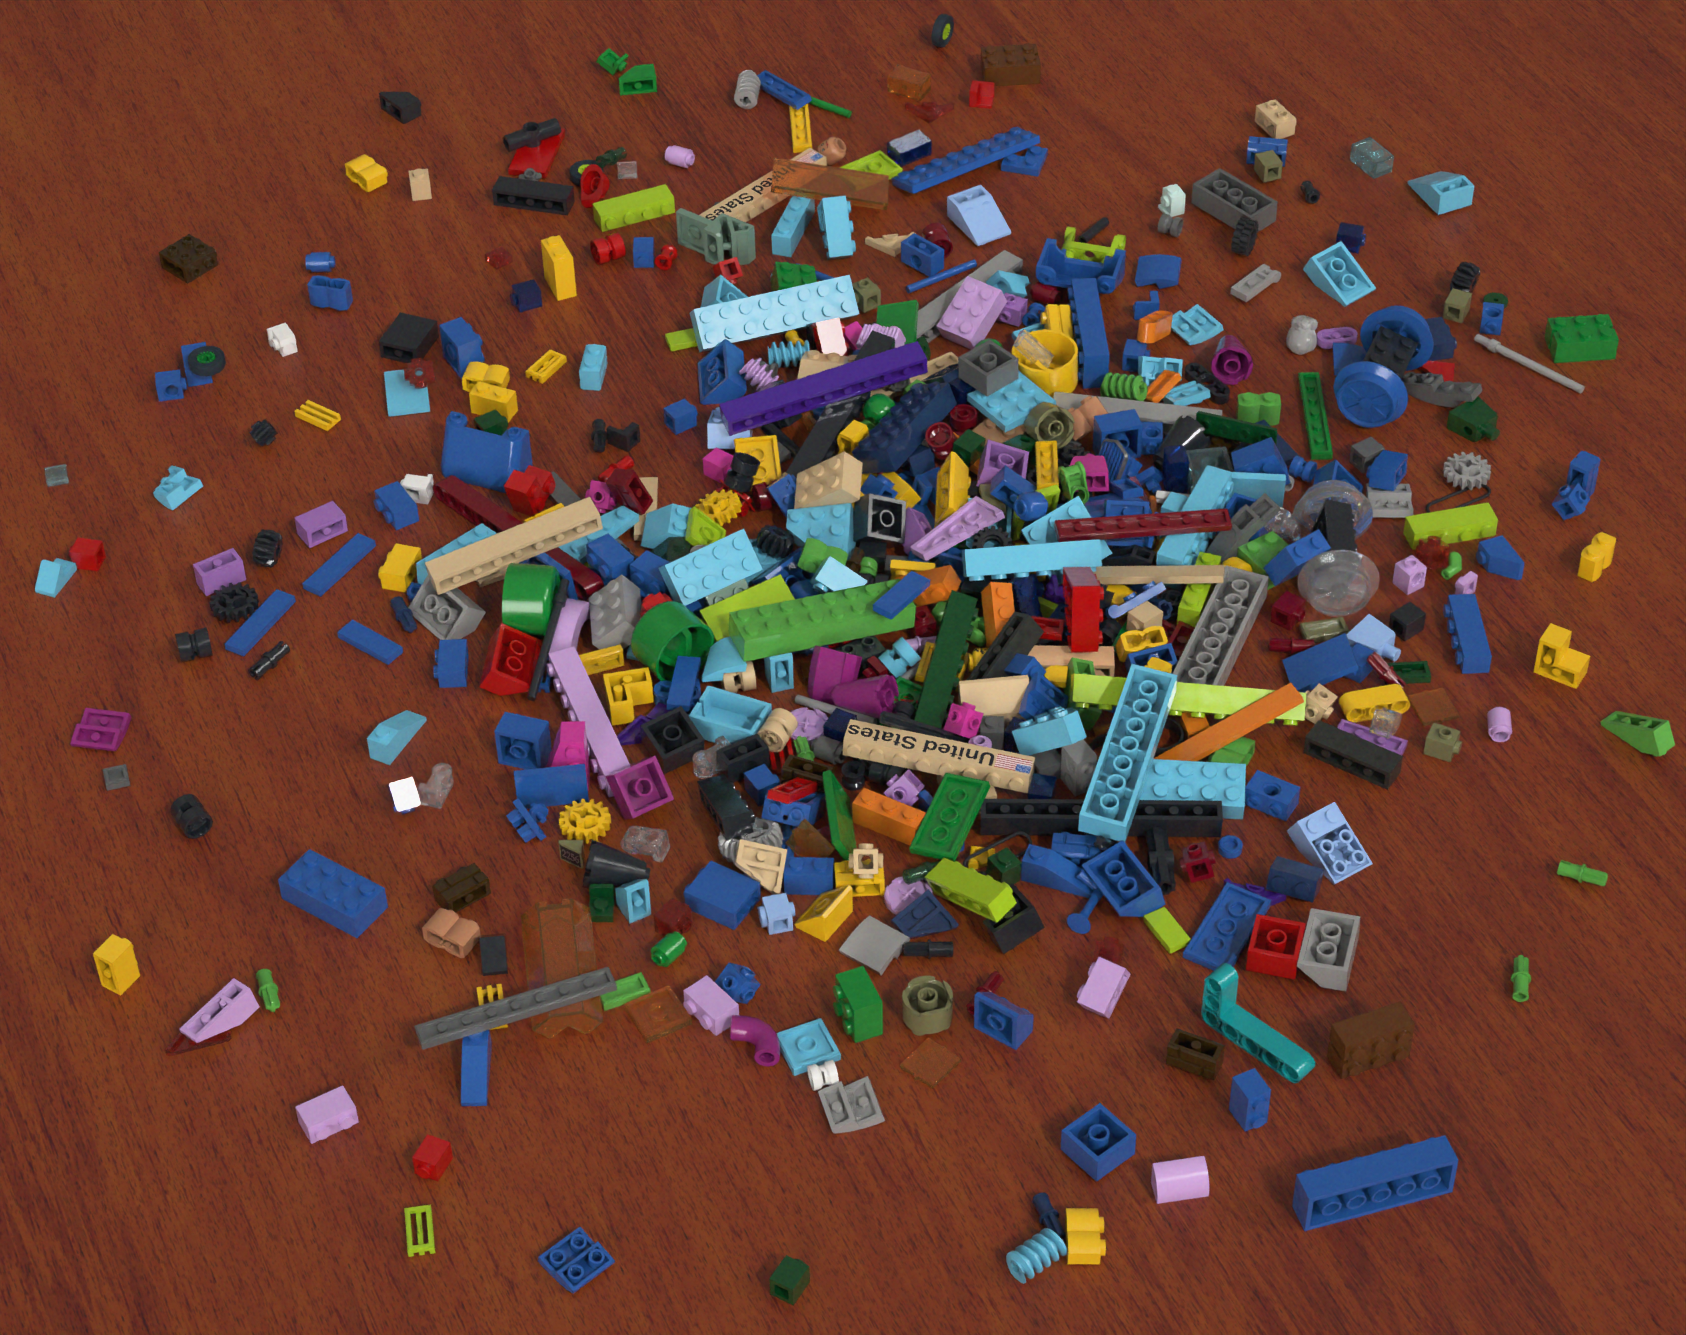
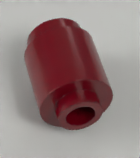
[1030,281,1062,305]

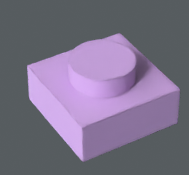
[1455,571,1478,594]

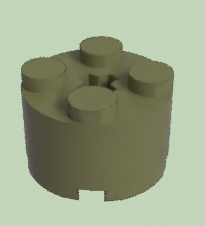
[1024,402,1075,449]
[902,976,953,1036]

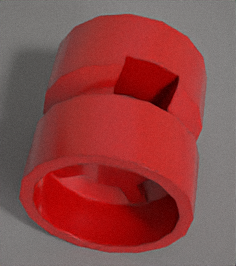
[590,232,626,265]

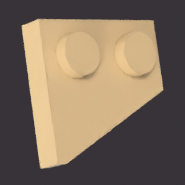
[734,839,787,895]

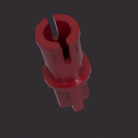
[1268,637,1315,654]
[1366,652,1406,688]
[966,971,1004,1015]

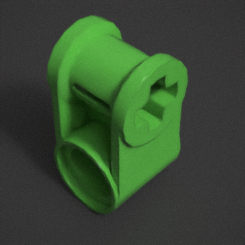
[1058,461,1089,504]

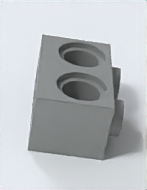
[1060,739,1097,797]

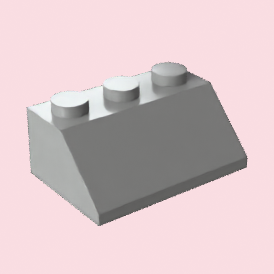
[408,575,486,640]
[1297,908,1360,991]

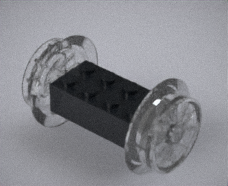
[1293,480,1380,617]

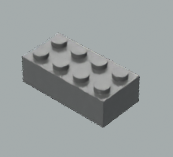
[1192,168,1278,232]

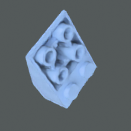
[947,185,1011,246]
[707,407,753,449]
[1287,802,1373,885]

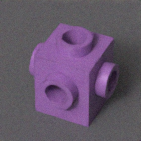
[997,293,1028,327]
[884,769,925,806]

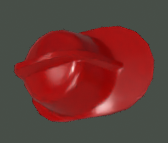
[580,164,610,208]

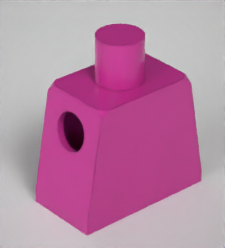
[1069,453,1109,492]

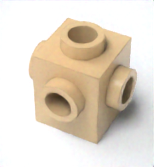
[1305,683,1338,724]
[849,843,883,878]

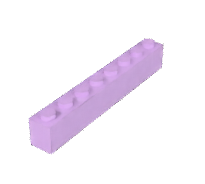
[546,646,630,797]

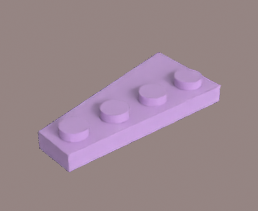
[910,496,1005,561]

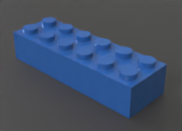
[1067,278,1109,389]
[1292,1135,1458,1231]

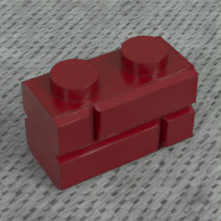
[606,468,653,515]

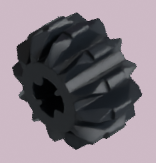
[1450,262,1480,293]
[756,525,794,558]
[252,529,283,567]

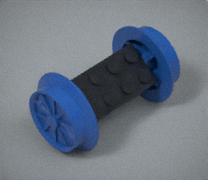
[1334,306,1434,428]

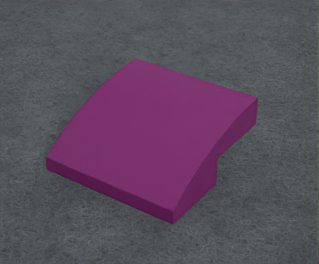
[70,708,132,751]

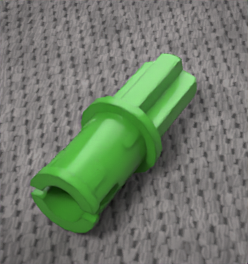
[794,736,815,761]
[1557,860,1608,886]
[1511,955,1531,1002]
[256,969,280,1012]

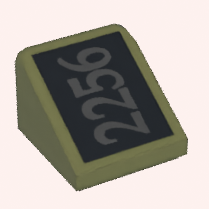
[559,840,585,868]

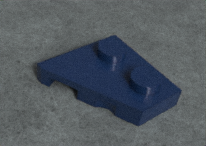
[891,889,959,939]

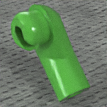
[1441,551,1462,580]

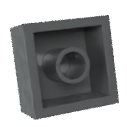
[958,340,1018,396]

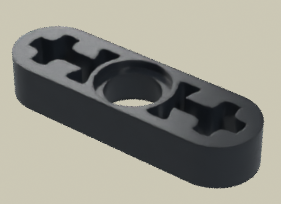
[1185,363,1230,404]

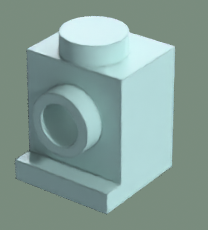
[1158,184,1186,217]

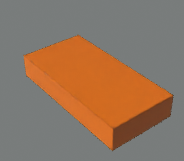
[1144,370,1182,403]

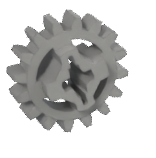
[1443,452,1491,490]

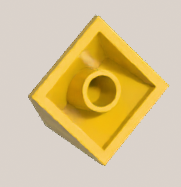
[794,885,853,942]

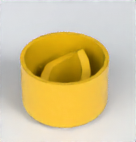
[1012,330,1078,398]

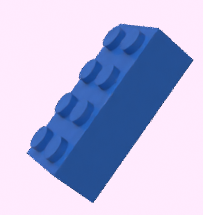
[278,849,388,938]

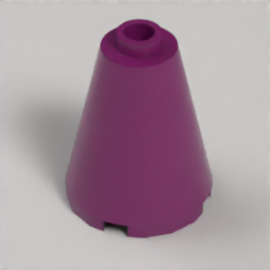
[1211,335,1253,385]
[831,674,899,719]

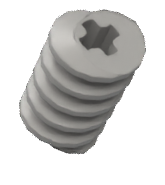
[734,70,761,109]

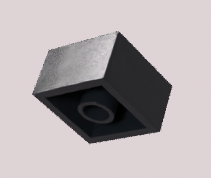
[853,493,906,549]
[640,706,705,774]

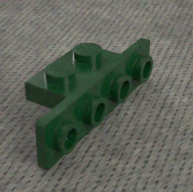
[1196,411,1277,445]

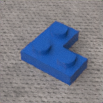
[1001,146,1048,177]

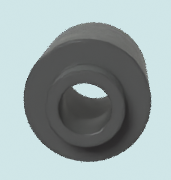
[811,735,846,764]

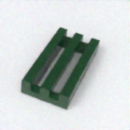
[1384,661,1431,685]

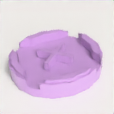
[790,707,830,746]
[884,876,933,915]

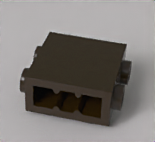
[159,234,218,284]

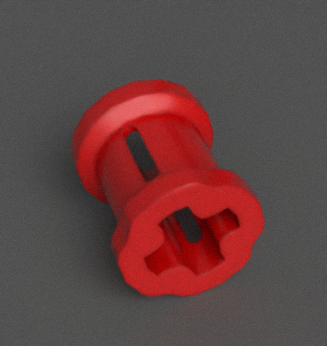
[655,244,678,270]

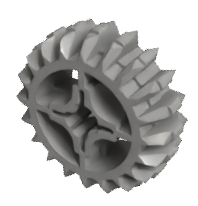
[718,817,783,864]

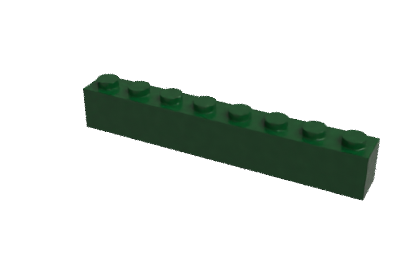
[913,590,979,729]

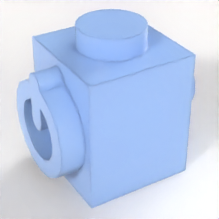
[757,893,795,935]

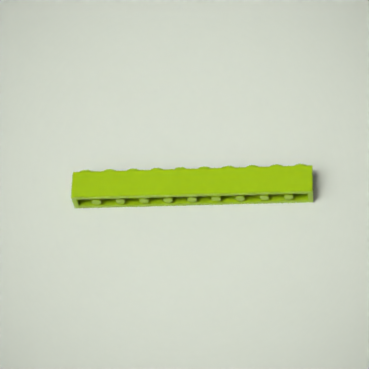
[1069,673,1306,726]

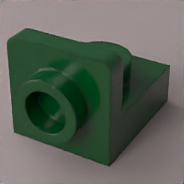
[588,884,615,922]

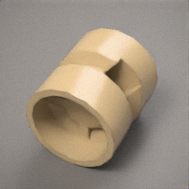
[721,661,757,693]
[758,708,798,752]

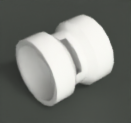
[807,1060,839,1091]

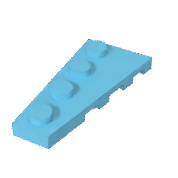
[559,506,639,564]

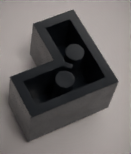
[983,883,1045,954]

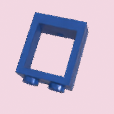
[762,792,826,829]

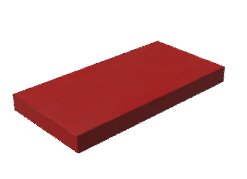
[508,128,565,178]

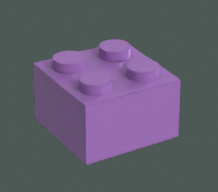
[976,440,1029,487]

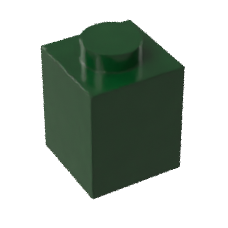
[474,409,509,436]
[953,429,986,468]
[986,847,1022,885]
[769,1255,810,1306]

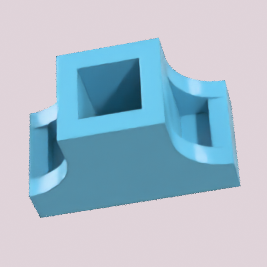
[986,270,1030,298]

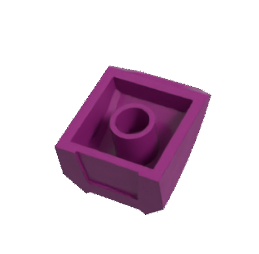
[807,645,862,706]

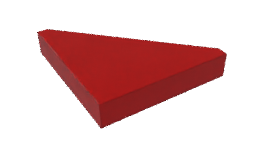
[1417,361,1455,382]

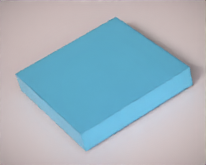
[777,1018,841,1076]

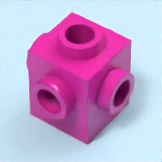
[585,480,617,514]
[943,702,984,739]

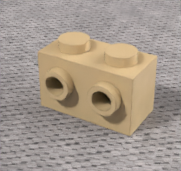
[1255,99,1296,139]

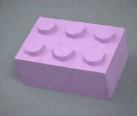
[937,276,1007,350]

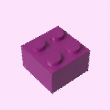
[605,756,674,820]

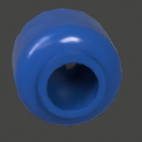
[1014,491,1048,521]

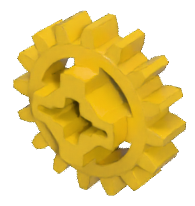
[695,489,742,526]
[559,798,611,844]

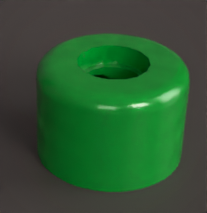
[502,563,560,636]
[631,601,714,682]

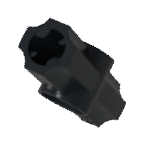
[502,118,561,152]
[1146,827,1176,895]

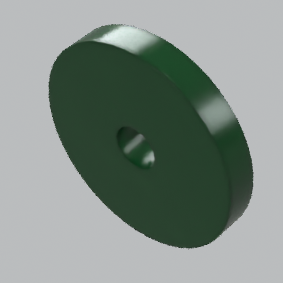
[1483,292,1508,309]
[916,337,931,361]

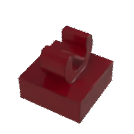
[862,656,889,678]

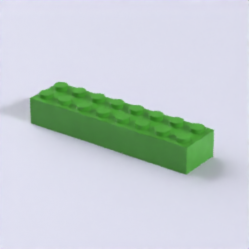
[728,579,916,662]

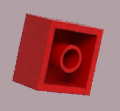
[1246,914,1306,980]

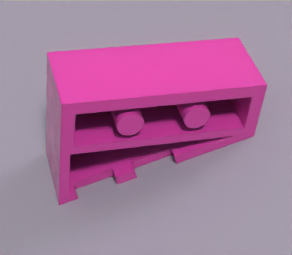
[545,721,590,791]

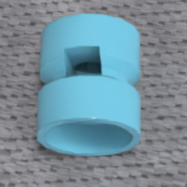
[878,637,921,679]

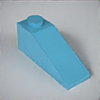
[367,710,427,765]

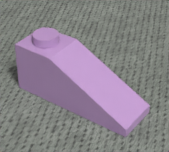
[179,978,259,1043]

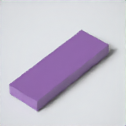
[1337,719,1408,756]

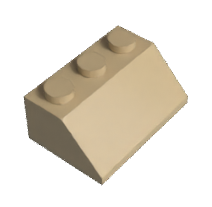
[797,350,857,379]
[959,675,1029,732]

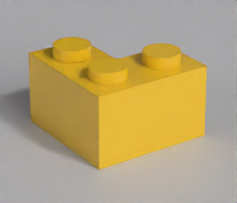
[1534,623,1590,689]
[603,667,654,726]

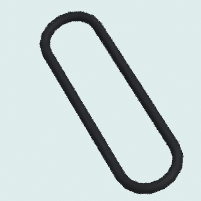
[1426,484,1491,513]
[963,831,1032,875]

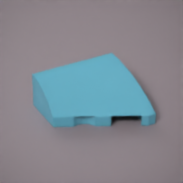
[1138,356,1183,388]
[153,466,203,511]
[701,637,747,682]

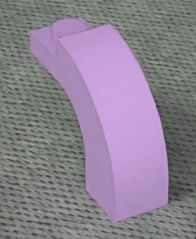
[549,598,590,653]

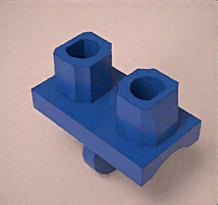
[506,798,548,843]

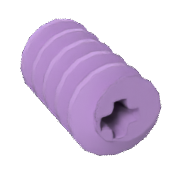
[739,358,779,391]

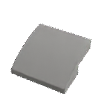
[1366,483,1414,518]
[839,915,910,976]
[818,1076,885,1133]

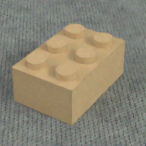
[794,451,862,509]

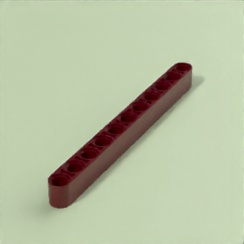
[433,475,604,601]

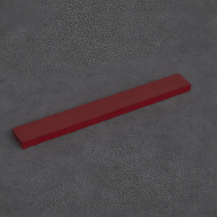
[1054,508,1232,542]

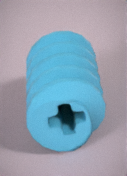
[768,340,810,368]
[1006,1228,1068,1284]

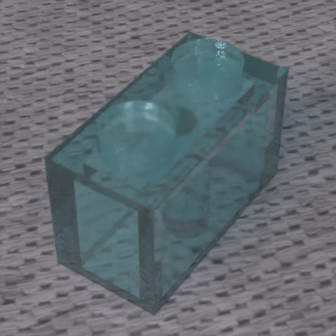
[1350,137,1394,179]

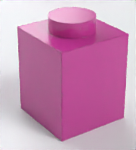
[703,447,733,483]

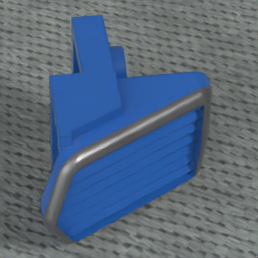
[1097,437,1143,494]

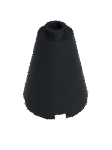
[1153,415,1211,472]
[582,840,650,888]

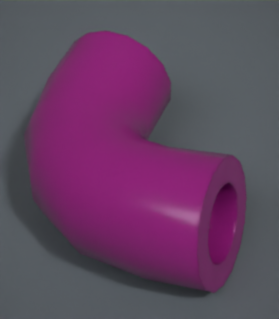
[731,1015,781,1066]

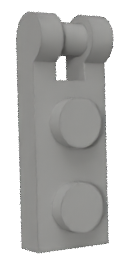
[1230,264,1281,302]

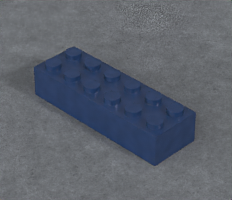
[852,381,957,474]

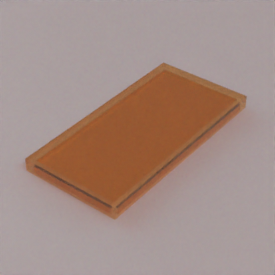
[771,158,889,210]

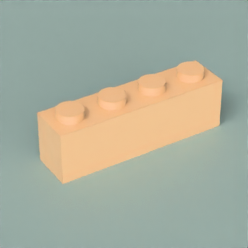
[1028,645,1115,677]

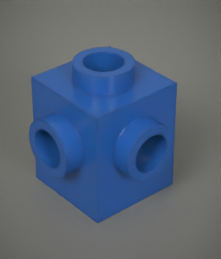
[1552,483,1590,520]
[715,963,761,1004]

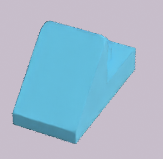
[35,558,77,598]

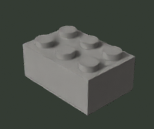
[589,575,641,650]

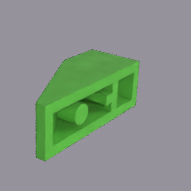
[1600,711,1675,756]

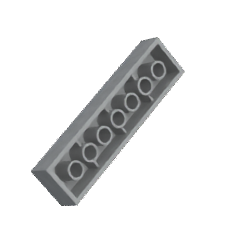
[1173,565,1269,686]

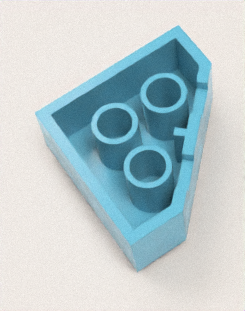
[817,196,856,260]
[786,503,856,560]
[1012,706,1087,756]

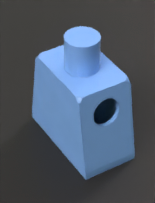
[1346,614,1401,662]

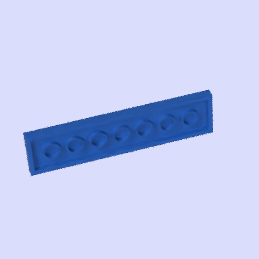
[891,127,1041,194]

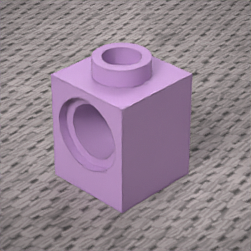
[1393,555,1427,595]

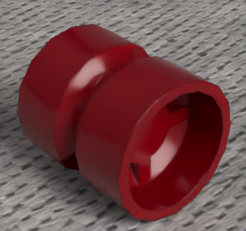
[922,223,953,259]
[950,404,977,436]
[925,422,957,460]
[752,478,779,512]

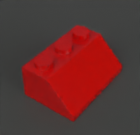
[479,623,542,696]

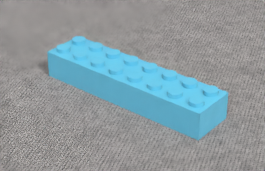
[690,275,859,353]
[1078,664,1178,842]

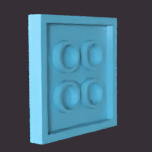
[967,370,1056,432]
[1020,496,1112,585]

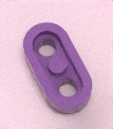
[1317,327,1357,349]

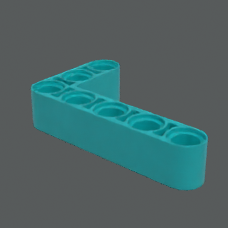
[1201,963,1315,1083]

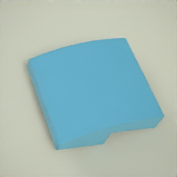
[1171,304,1224,345]

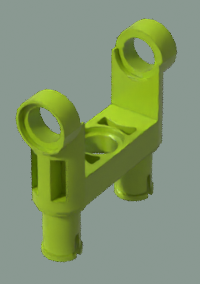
[1061,226,1126,263]

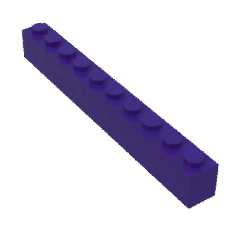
[719,341,928,436]

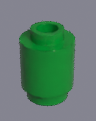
[651,931,687,967]

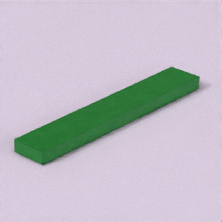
[1298,372,1333,460]

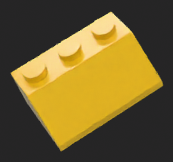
[934,451,971,528]

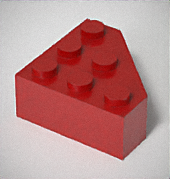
[1062,567,1104,652]

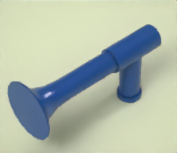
[1067,869,1103,934]

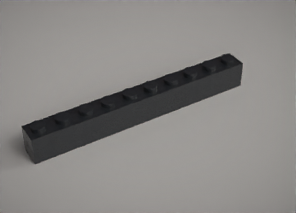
[786,330,896,478]
[980,799,1223,837]

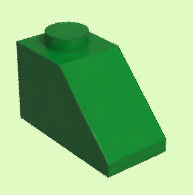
[619,64,657,96]

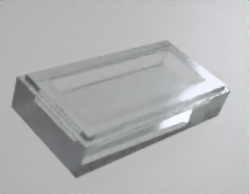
[1013,329,1054,368]

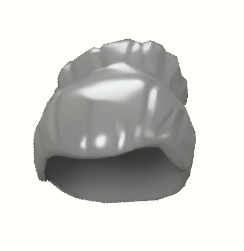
[1286,315,1318,355]

